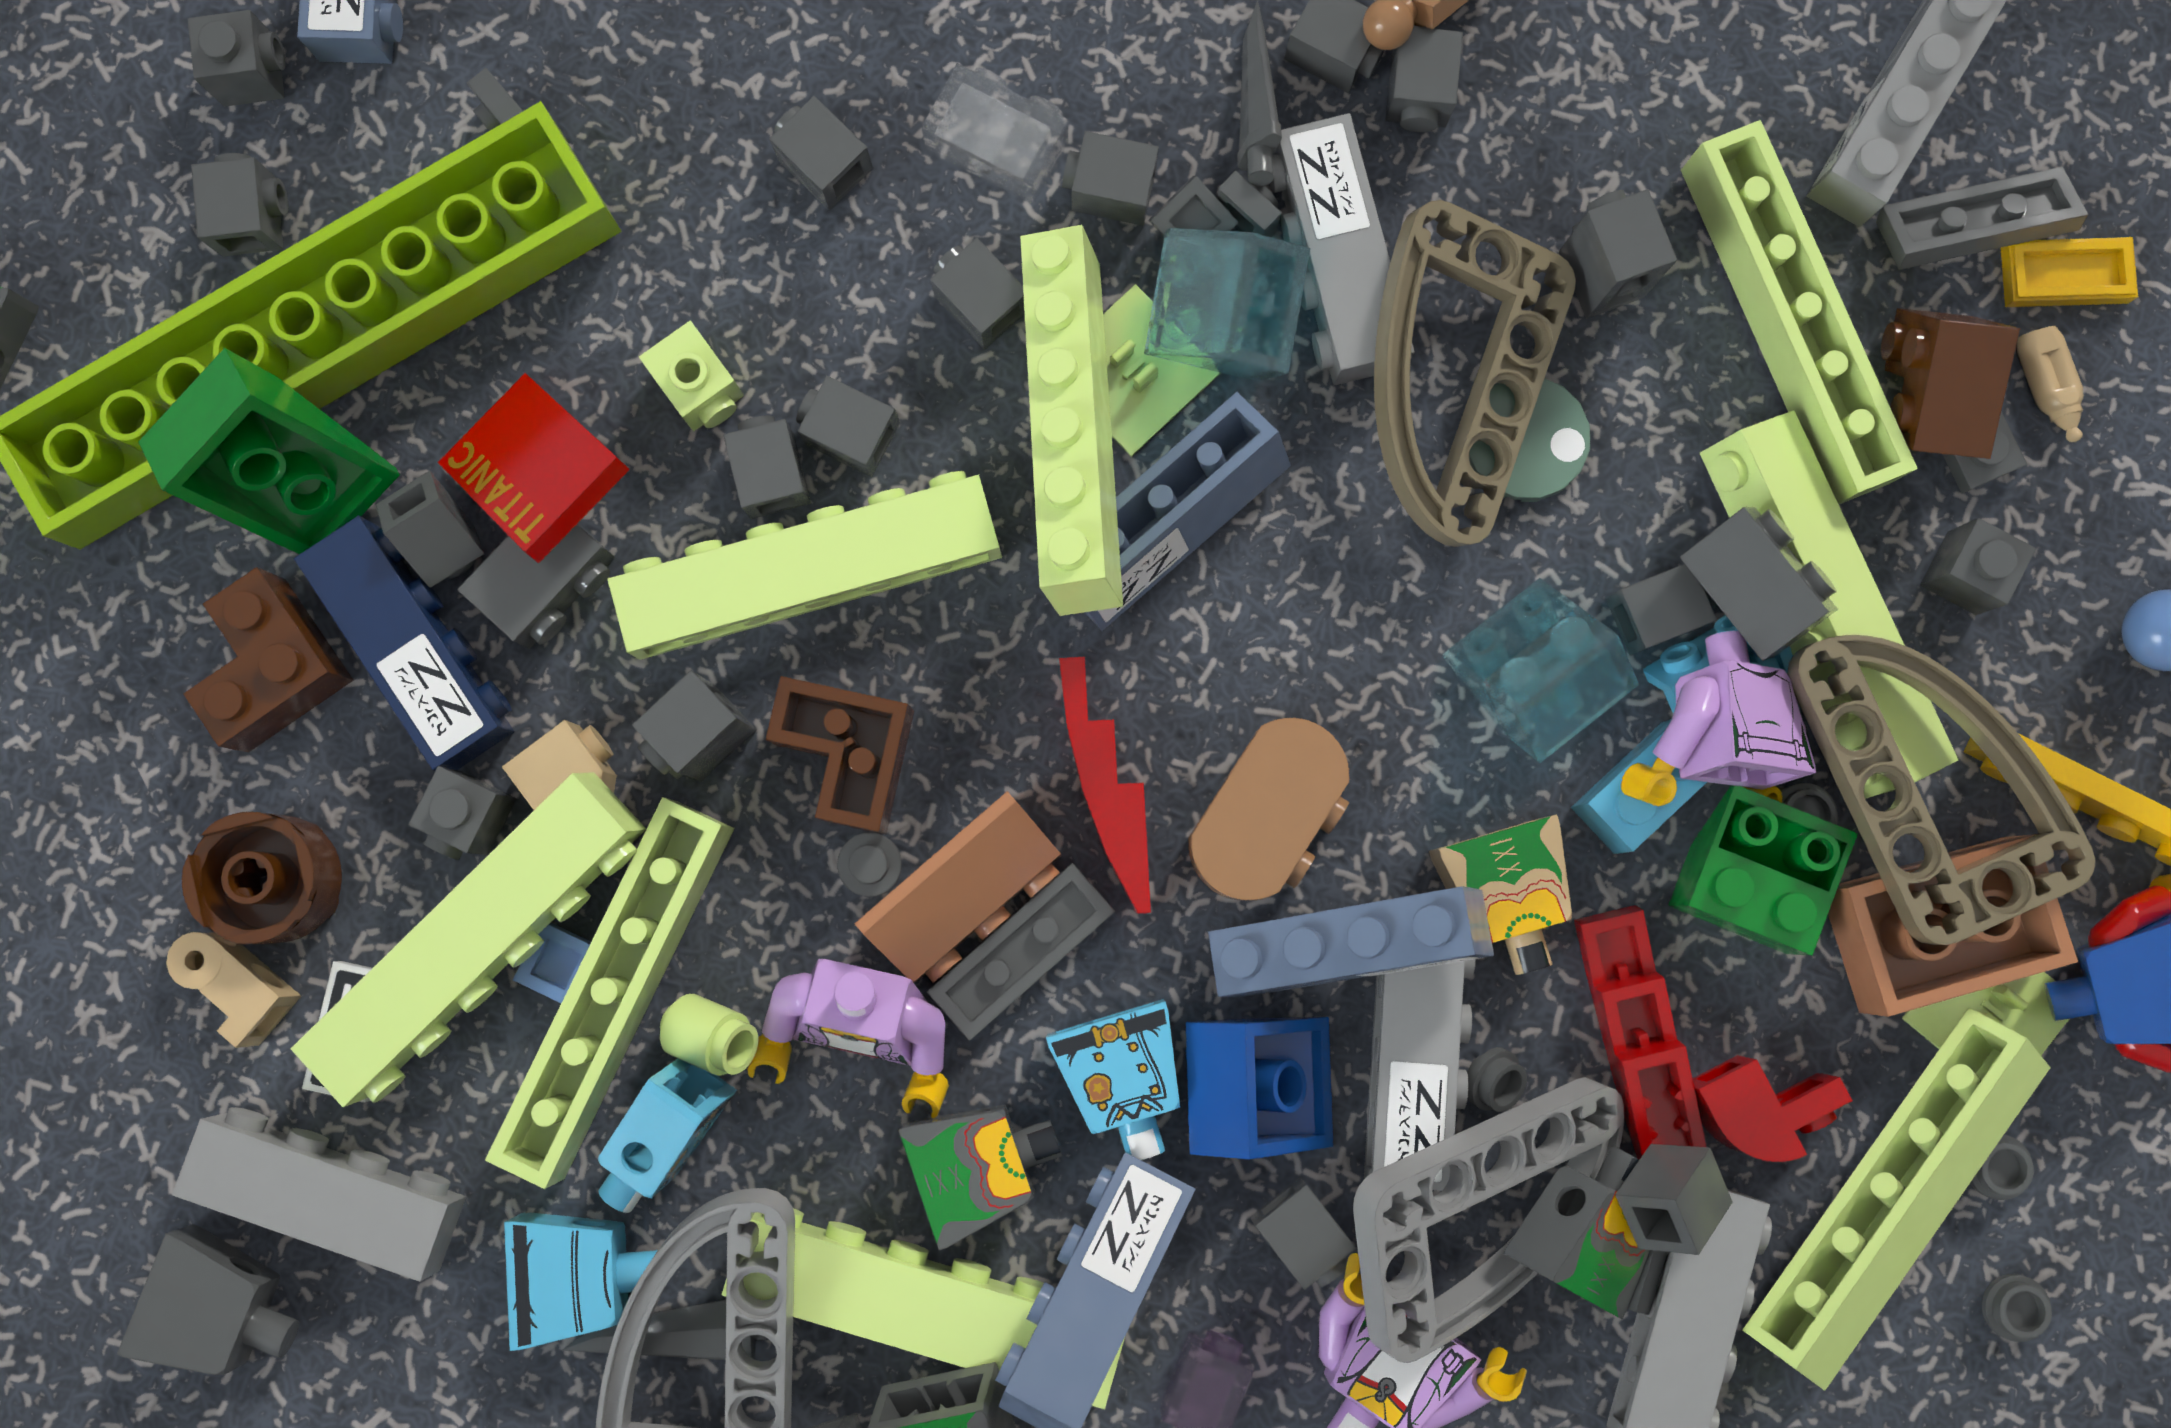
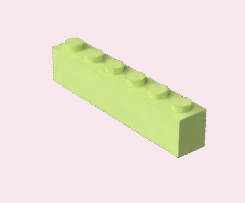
[1681,120,1918,504]
[1020,225,1123,616]
[1700,410,1958,799]
[607,471,1002,660]
[290,772,646,1107]
[485,797,735,1189]
[1743,1007,2051,1391]
[722,1208,1125,1410]

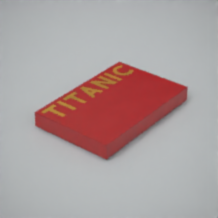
[437,373,630,564]

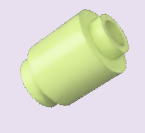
[660,994,758,1076]

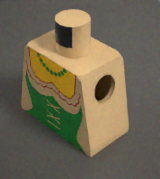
[1429,814,1572,975]

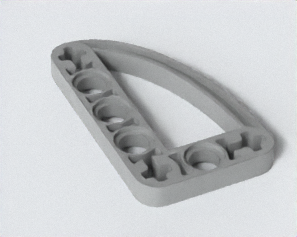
[1353,1077,1624,1363]
[596,1188,795,1428]

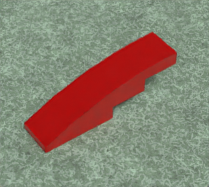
[1059,657,1151,914]
[1574,905,1707,1160]

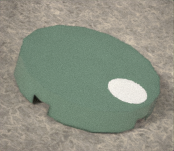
[1469,378,1590,502]

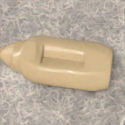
[2017,326,2084,442]

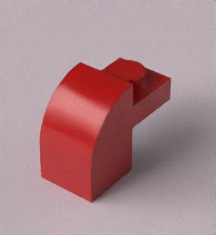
[1692,1055,1853,1162]

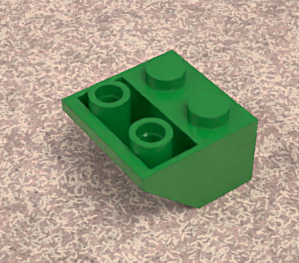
[1668,785,1858,956]

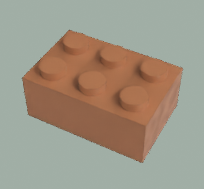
[1828,834,2078,1017]

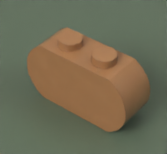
[1188,718,1349,901]

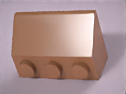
[854,791,1062,983]

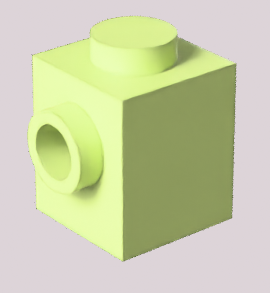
[639,320,744,431]

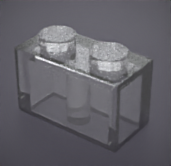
[921,63,1069,204]

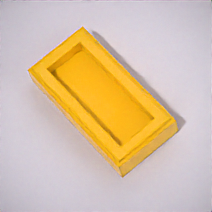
[2001,237,2138,307]

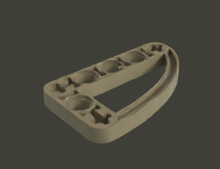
[1374,200,1576,547]
[1787,635,2095,945]

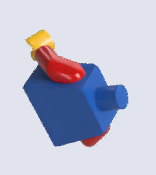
[2045,874,2171,1073]

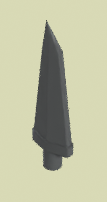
[1237,0,1282,186]
[561,1299,769,1360]

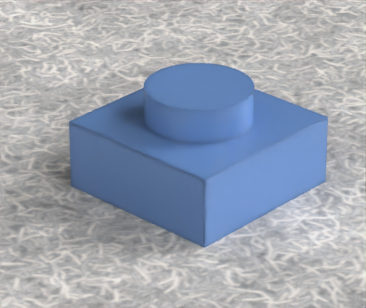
[513,923,591,1003]

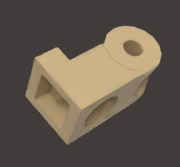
[166,932,301,1048]

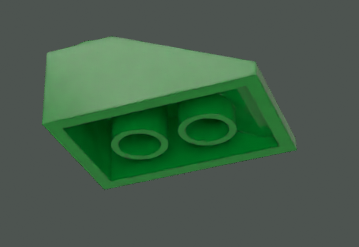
[138,348,400,555]

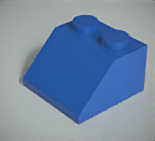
[1186,1017,1333,1160]

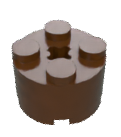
[182,812,342,944]

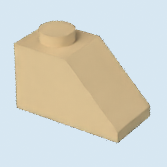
[502,720,617,810]

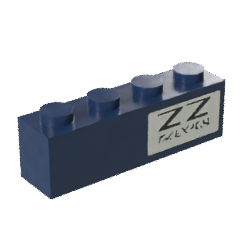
[293,516,515,771]

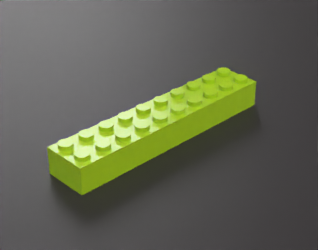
[0,101,622,550]

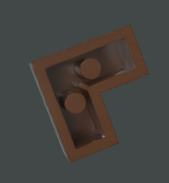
[1881,308,2020,459]
[183,567,354,753]
[765,676,914,835]

